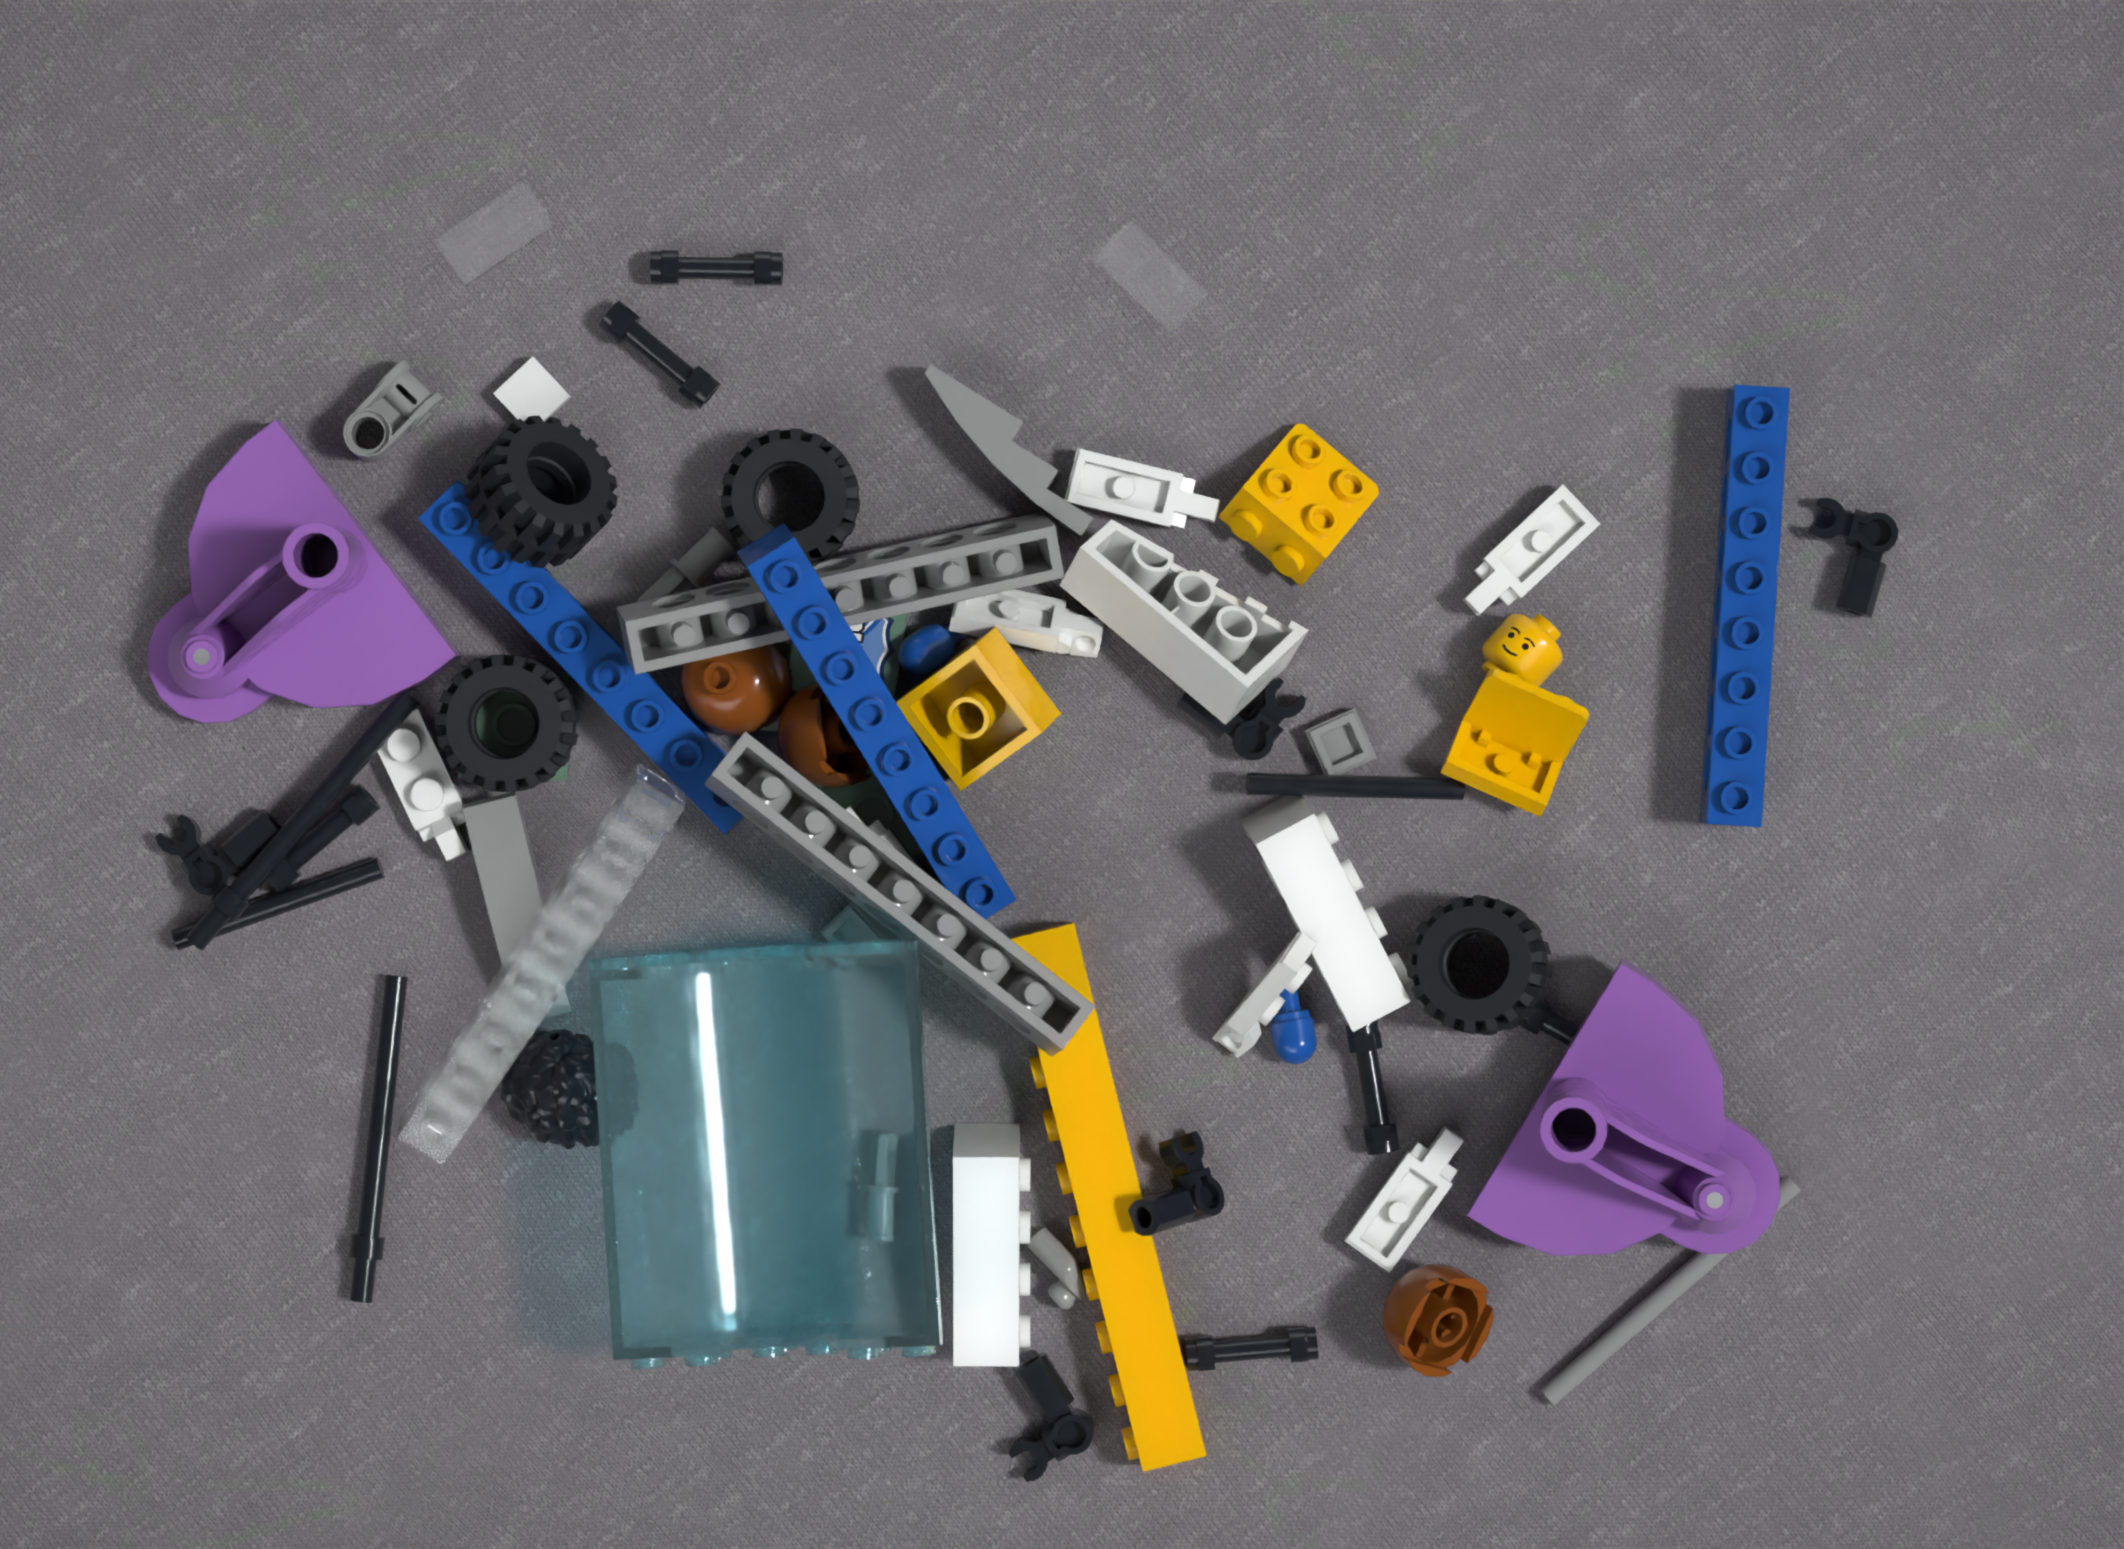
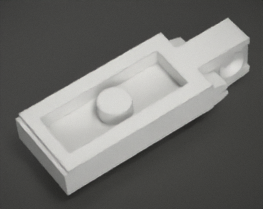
[1064,448,1220,529]
[1463,484,1600,616]
[949,589,1104,658]
[377,709,469,861]
[1212,932,1317,1058]
[1344,1126,1464,1272]

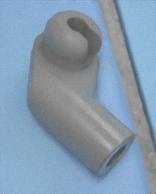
[1027,1228,1086,1310]

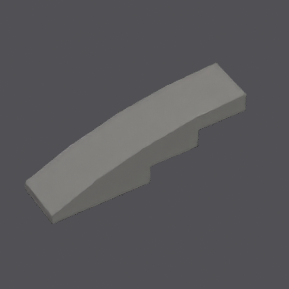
[925,364,1093,538]
[462,792,572,1024]

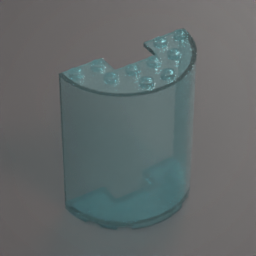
[588,939,943,1369]

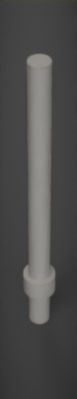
[1540,1175,1801,1406]

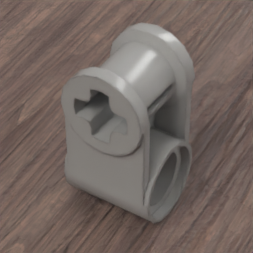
[343,360,445,462]

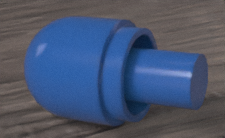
[898,622,968,677]
[1270,989,1317,1065]

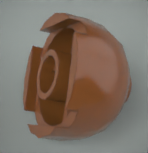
[679,643,793,736]
[777,682,872,789]
[1382,1264,1494,1377]

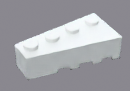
[1059,519,1309,725]
[1240,796,1412,1032]
[953,1123,1031,1367]

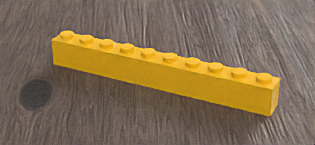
[1010,922,1207,1472]

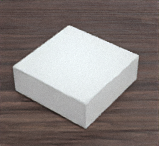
[493,356,572,422]

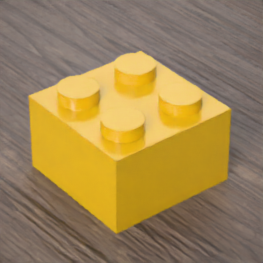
[896,627,1061,791]

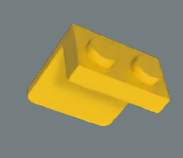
[1218,424,1379,587]
[1440,669,1589,817]

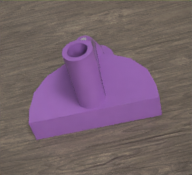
[147,420,462,723]
[1467,958,1780,1256]

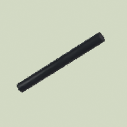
[1246,773,1465,800]
[171,857,385,950]

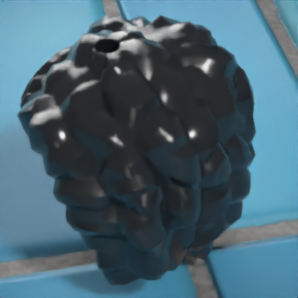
[500,1029,634,1149]

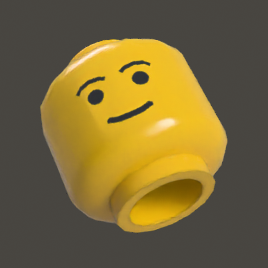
[1481,613,1563,687]

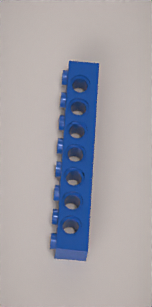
[1699,384,1790,827]
[418,480,745,834]
[737,523,1017,919]

